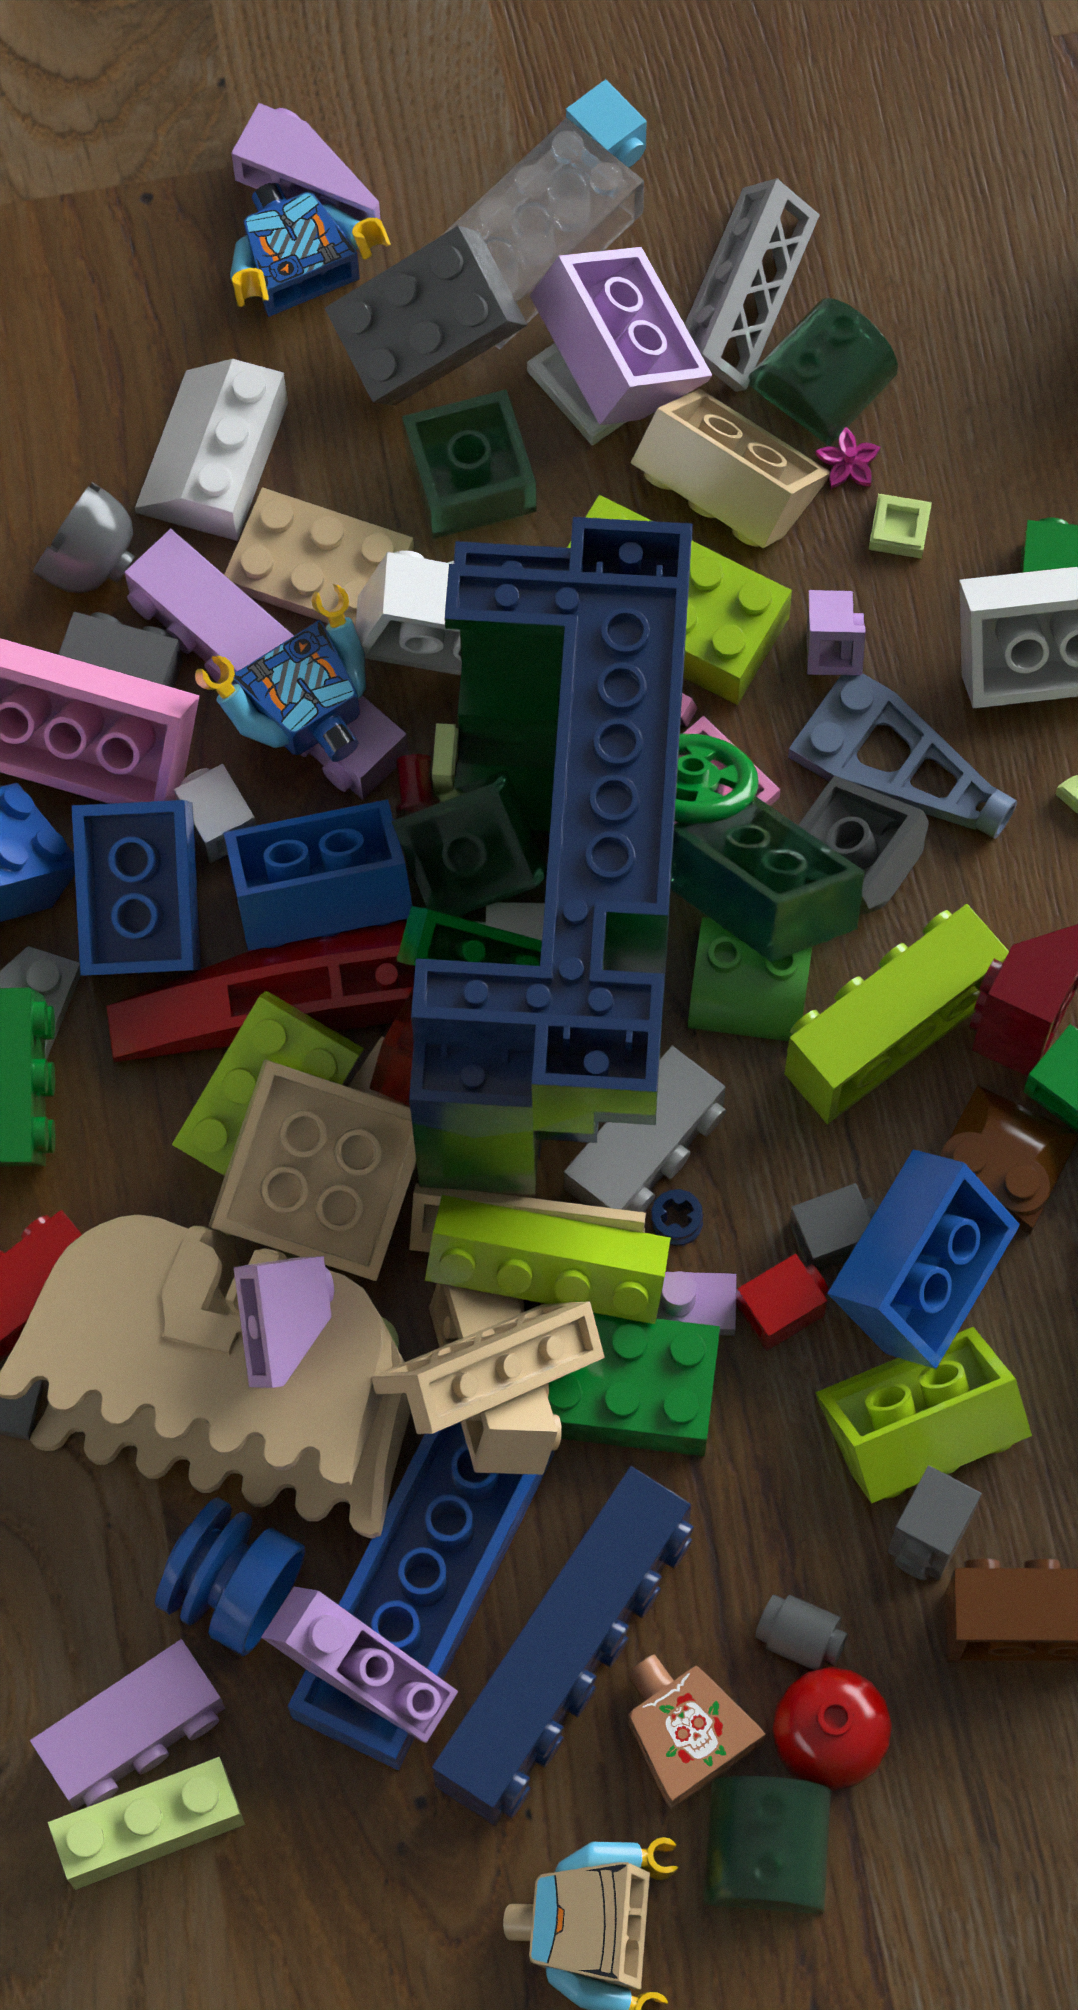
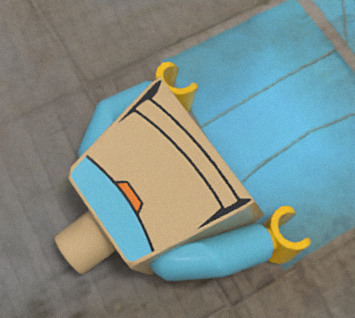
[503,1837,678,2010]

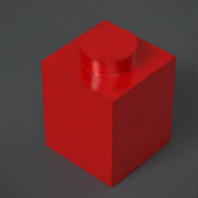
[736,1253,829,1351]

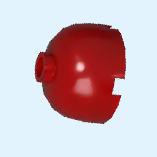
[772,1667,892,1791]

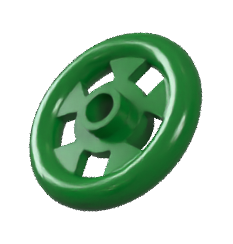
[674,733,759,824]

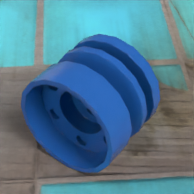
[154,1497,306,1657]

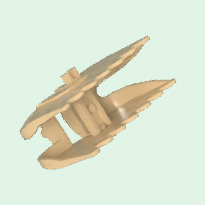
[0,1215,411,1539]

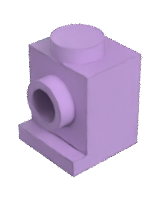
[806,590,865,675]

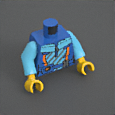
[230,183,391,317]
[195,584,366,762]

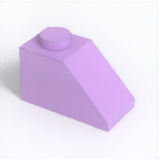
[234,1256,334,1388]

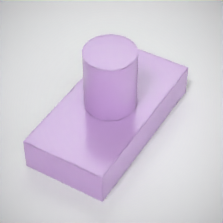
[656,1271,736,1336]

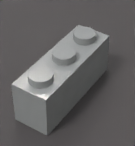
[564,1046,727,1212]

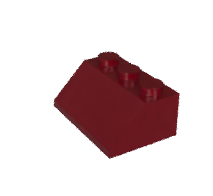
[969,924,1078,1076]

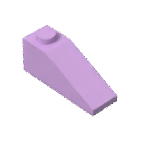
[231,103,380,221]

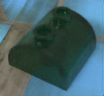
[748,298,898,446]
[703,1776,831,1914]

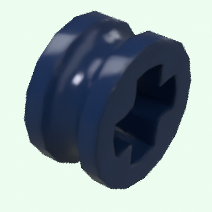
[652,1189,703,1246]

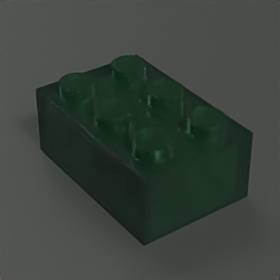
[670,796,865,962]

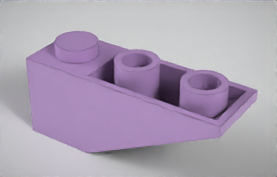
[261,1586,458,1743]

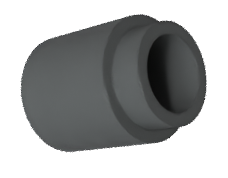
[755,1594,848,1671]

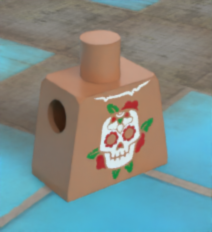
[627,1654,765,1810]

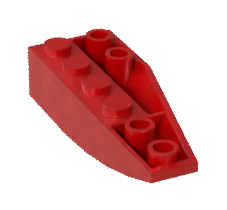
[106,907,434,1062]

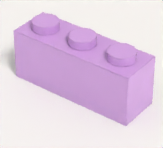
[30,1639,225,1810]

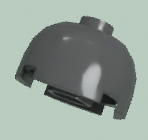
[33,482,135,594]

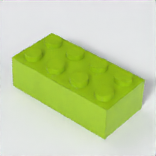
[567,495,792,705]
[784,904,1009,1124]

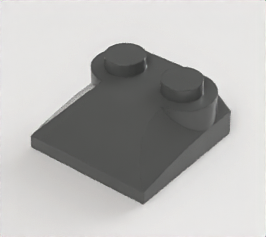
[774,776,929,914]

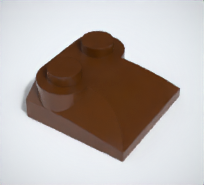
[941,1085,1078,1235]

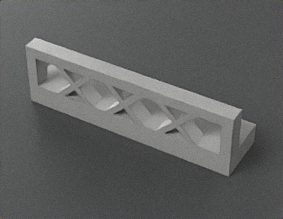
[684,178,819,392]

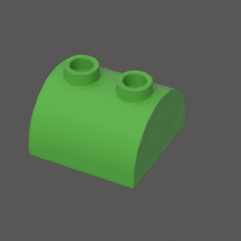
[688,916,814,1041]

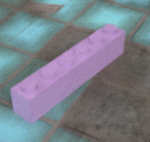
[125,529,408,800]

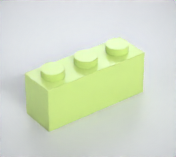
[48,1757,245,1890]

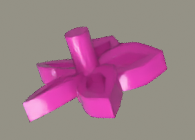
[815,427,880,489]

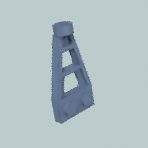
[788,673,1017,839]

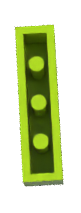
[425,1195,671,1324]

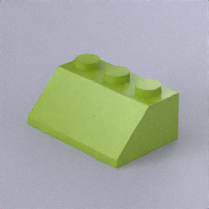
[815,1327,1032,1503]

